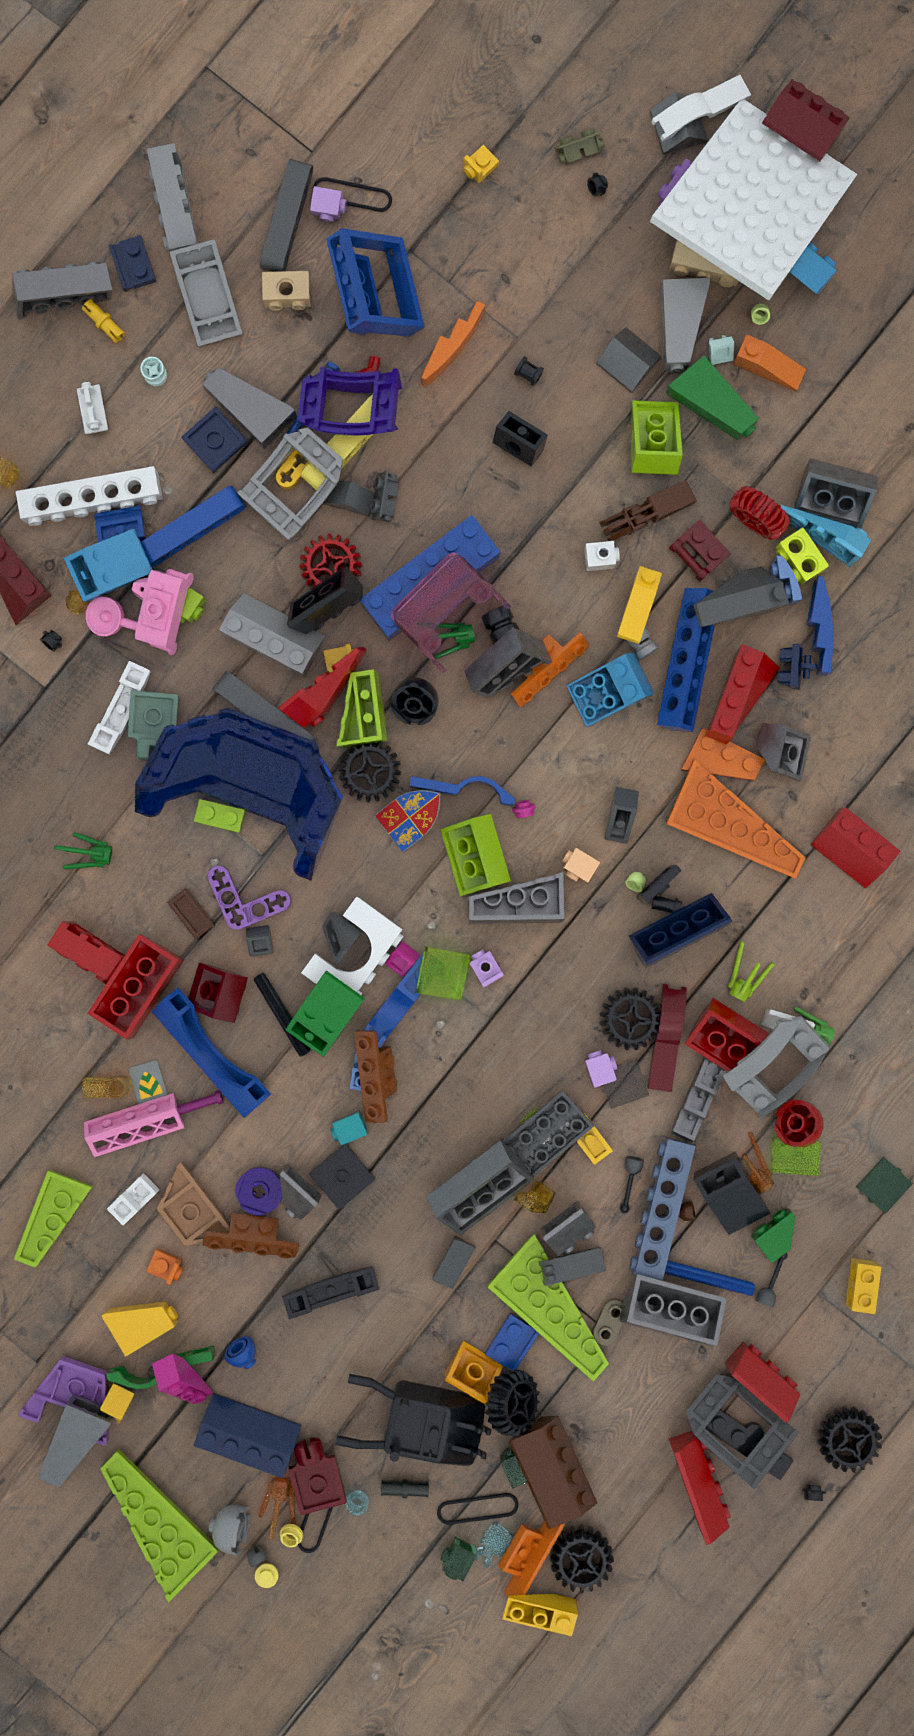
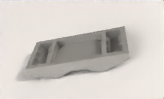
[170,239,243,347]

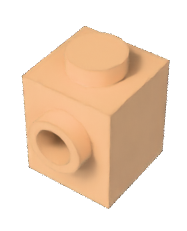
[562,848,600,883]

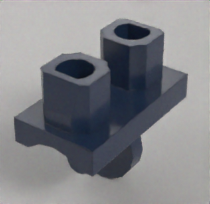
[778,644,818,690]

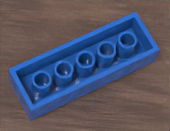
[360,515,500,641]

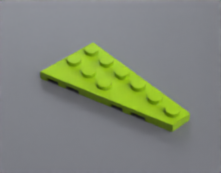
[487,1232,609,1382]
[100,1449,219,1603]

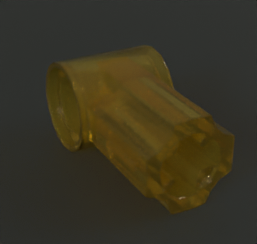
[82,1075,133,1099]

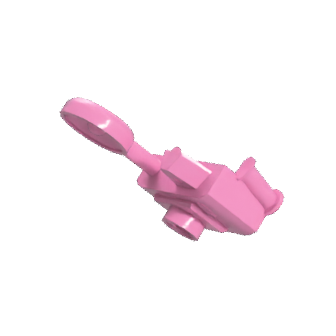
[85,569,193,655]

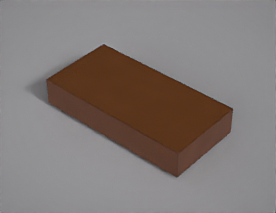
[167,888,215,939]

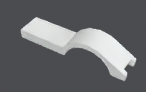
[651,75,751,142]

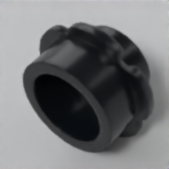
[587,173,608,196]
[40,630,62,652]
[802,1484,826,1501]

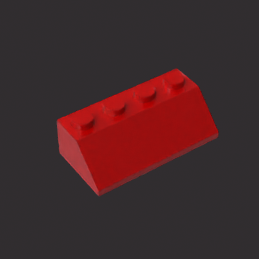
[87,934,184,1040]
[669,1431,731,1545]

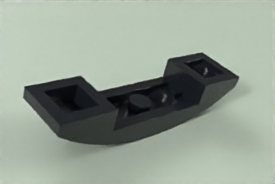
[282,1266,380,1319]

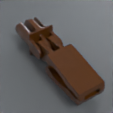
[599,480,697,541]

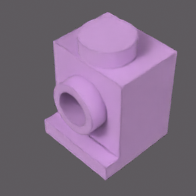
[469,949,504,987]

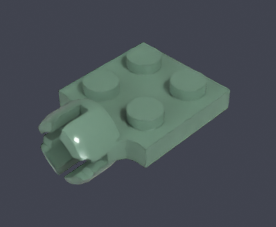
[127,690,178,761]

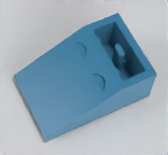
[64,529,153,602]
[566,652,654,727]

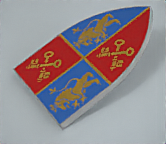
[374,790,441,853]

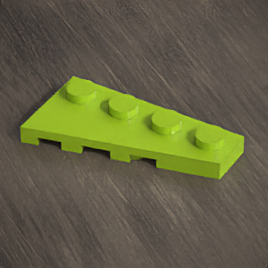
[14,1170,93,1268]

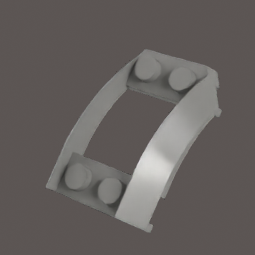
[237,427,343,541]
[722,1016,829,1119]

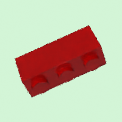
[810,807,901,888]
[684,998,770,1072]
[725,1342,801,1423]

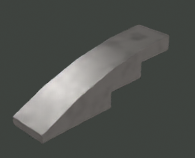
[671,1057,725,1142]

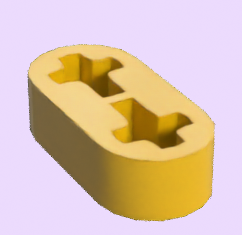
[276,450,309,490]

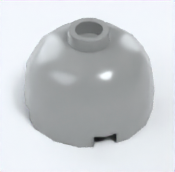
[209,1504,251,1556]

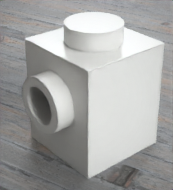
[584,541,620,571]

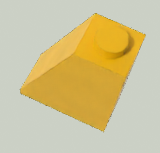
[102,1301,178,1357]

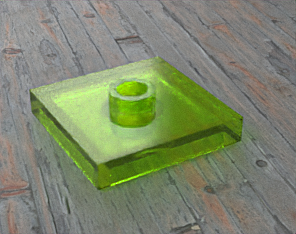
[416,946,471,1001]

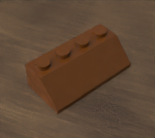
[509,1416,597,1529]

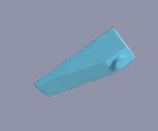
[781,505,871,567]

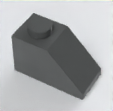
[604,787,639,844]

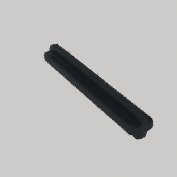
[254,973,310,1057]

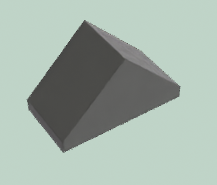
[324,481,375,516]
[322,912,363,964]

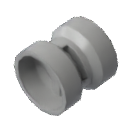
[627,628,659,660]

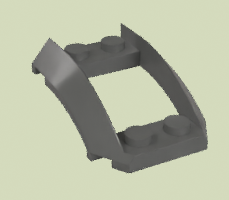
[686,1375,799,1489]

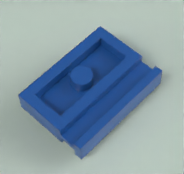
[94,506,146,542]
[485,1312,539,1370]

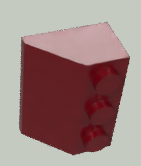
[762,79,850,162]

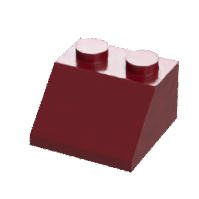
[188,962,248,1023]

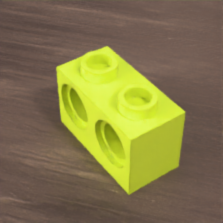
[775,527,829,586]

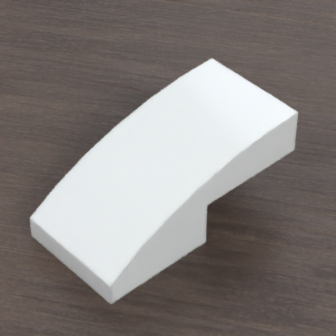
[107,1173,160,1225]

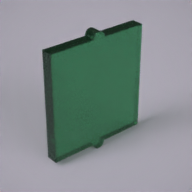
[856,1157,913,1214]

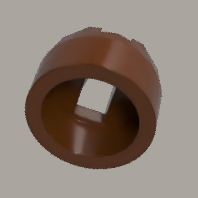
[679,1201,696,1221]

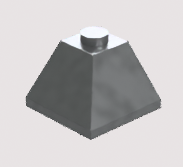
[757,723,811,781]
[280,1164,322,1220]

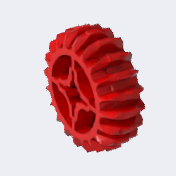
[729,486,790,540]
[299,534,363,587]

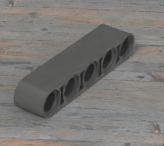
[260,159,313,272]
[212,670,317,758]

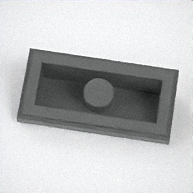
[432,1236,476,1289]

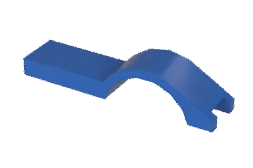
[410,776,515,806]
[364,950,444,1048]

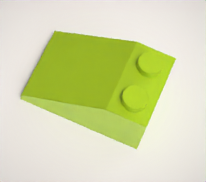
[630,400,683,475]

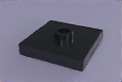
[637,865,682,904]
[309,1144,376,1210]

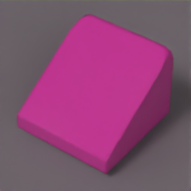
[385,941,420,978]

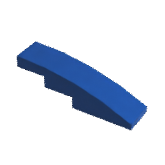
[806,576,833,676]

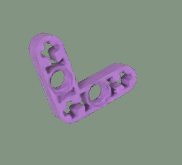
[208,866,291,930]

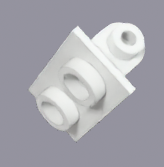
[77,382,108,434]

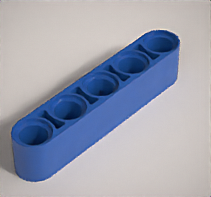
[141,486,246,567]

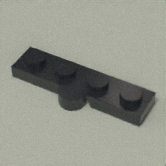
[705,1409,793,1481]

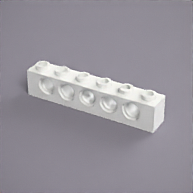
[16,466,163,526]

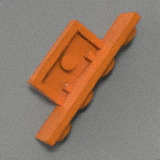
[511,632,589,707]
[498,1521,565,1597]

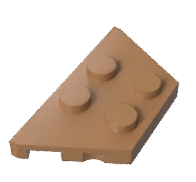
[157,1161,230,1246]

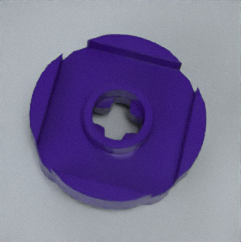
[235,1167,282,1215]

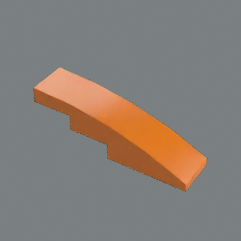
[421,301,485,387]

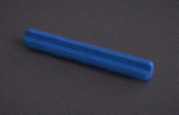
[665,1260,755,1296]

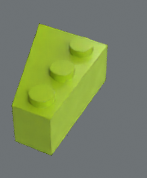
[336,669,388,748]

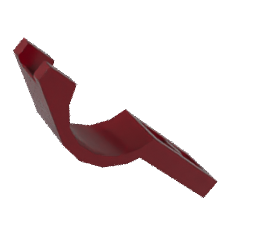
[647,984,687,1092]

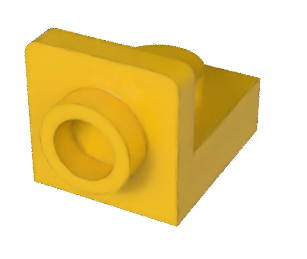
[463,144,499,183]
[323,643,354,673]

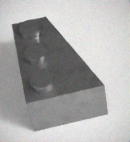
[464,627,552,699]

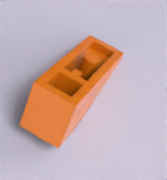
[733,334,806,392]

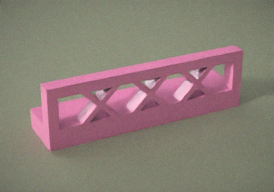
[84,1093,184,1157]

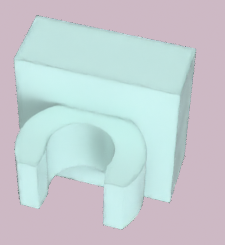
[709,335,734,365]

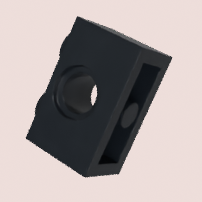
[492,411,548,467]

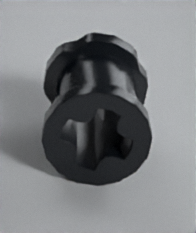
[514,356,544,386]

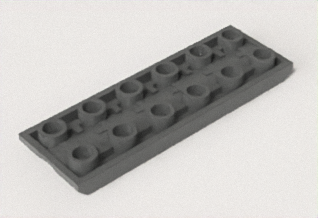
[487,1090,594,1216]

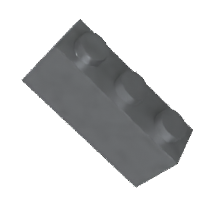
[794,458,877,529]

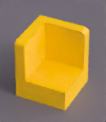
[100,1383,134,1424]

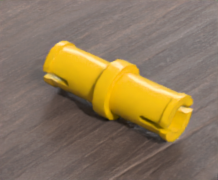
[82,299,126,344]

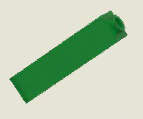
[666,355,759,440]

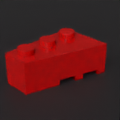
[47,921,125,984]

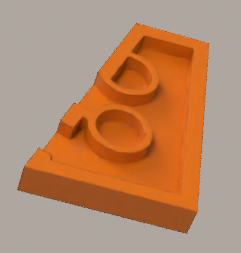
[681,728,765,781]

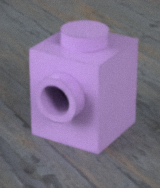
[310,186,347,222]
[584,1050,617,1088]

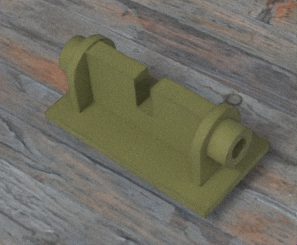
[554,128,605,164]

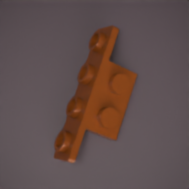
[354,1030,397,1123]
[202,1213,299,1259]

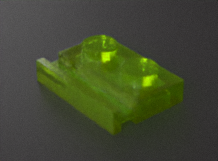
[771,1138,821,1176]

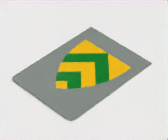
[129,1060,168,1104]

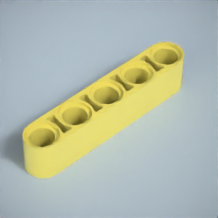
[301,394,373,491]

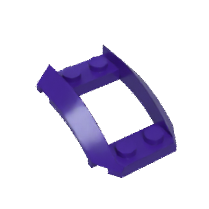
[297,367,403,435]

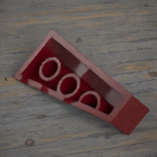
[0,535,52,625]

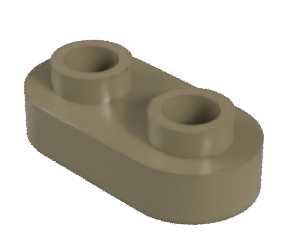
[593,1298,623,1345]

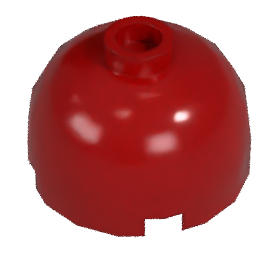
[774,1100,824,1148]

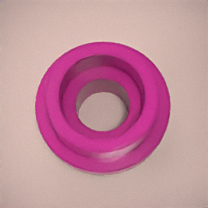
[512,800,536,818]

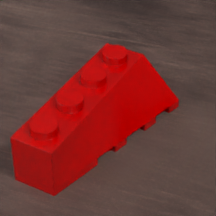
[705,644,780,744]

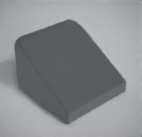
[246,925,273,957]

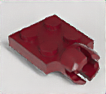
[288,1438,347,1516]

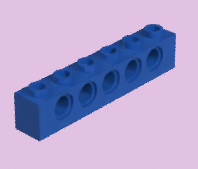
[657,588,715,732]

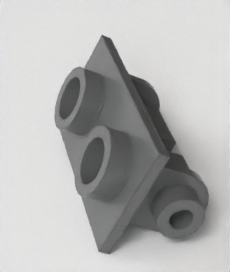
[370,470,399,522]

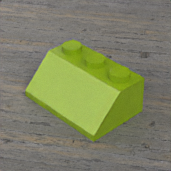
[440,814,511,896]

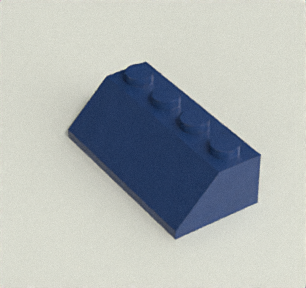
[629,893,732,969]
[193,1393,301,1478]

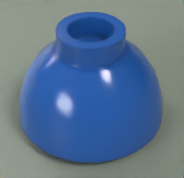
[224,1336,256,1369]

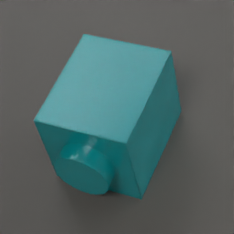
[330,1110,368,1146]

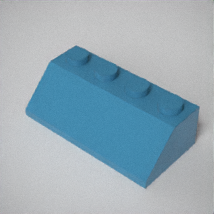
[790,242,838,294]

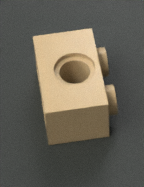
[262,271,311,311]

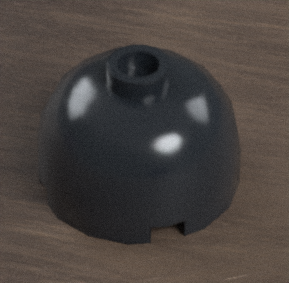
[391,677,439,725]

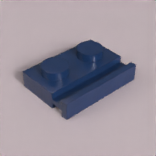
[109,235,156,292]

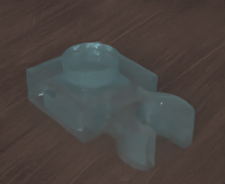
[474,1521,514,1568]

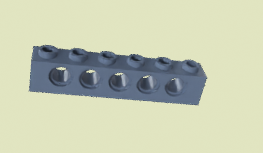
[629,1136,696,1281]

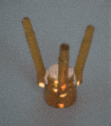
[742,1132,774,1194]
[259,1477,296,1541]

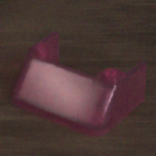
[391,553,511,673]

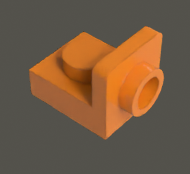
[146,1248,184,1285]

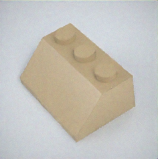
[669,240,738,287]

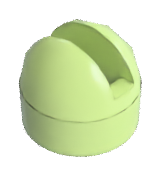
[751,303,770,325]
[625,872,646,892]

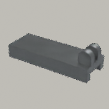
[539,1247,606,1286]

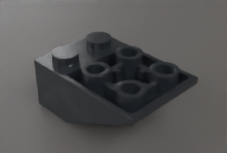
[694,1151,771,1235]

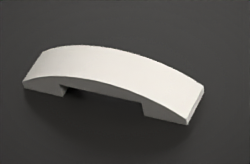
[88,661,151,755]

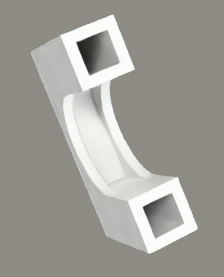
[301,897,404,995]

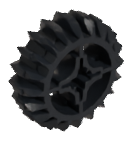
[338,742,402,803]
[599,987,662,1051]
[485,1369,540,1436]
[817,1406,882,1473]
[550,1525,614,1593]

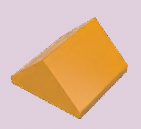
[445,1341,503,1405]

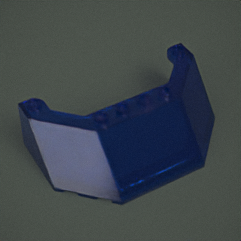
[135,708,343,881]

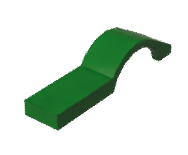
[106,1345,216,1389]

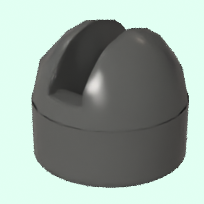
[247,1545,268,1567]

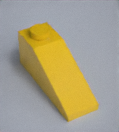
[617,566,662,644]

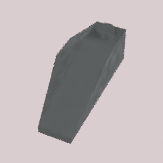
[694,567,789,628]

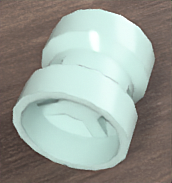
[140,357,167,387]

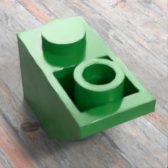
[751,1208,795,1263]

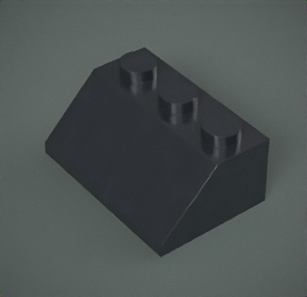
[287,566,363,634]

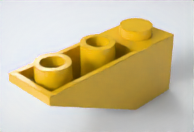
[502,1593,578,1636]

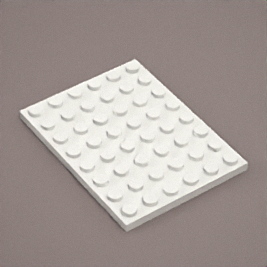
[650,99,857,300]

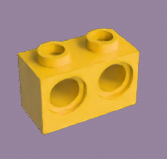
[845,1258,882,1314]

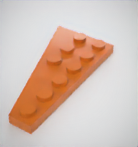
[666,759,806,879]

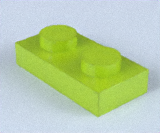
[194,799,246,833]

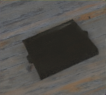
[602,1059,649,1109]

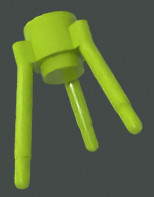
[728,941,774,1002]

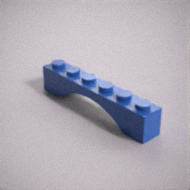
[151,988,271,1118]

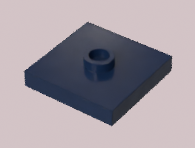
[181,406,248,473]

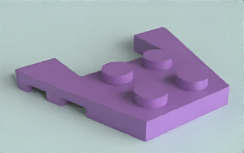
[18,1356,109,1446]

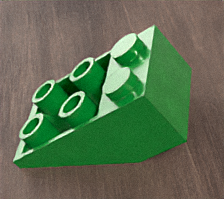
[285,971,365,1057]

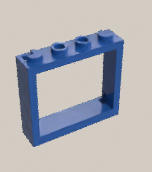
[326,228,425,337]

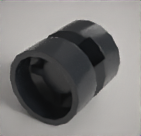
[481,605,520,645]

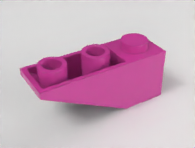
[152,1354,213,1404]

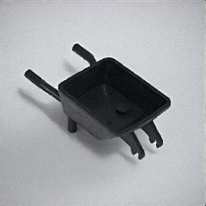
[335,1374,491,1466]

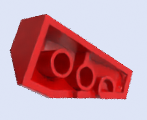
[279,647,367,728]

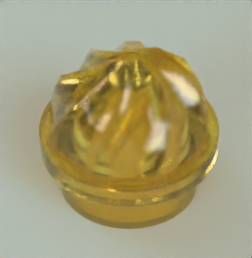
[65,590,89,614]

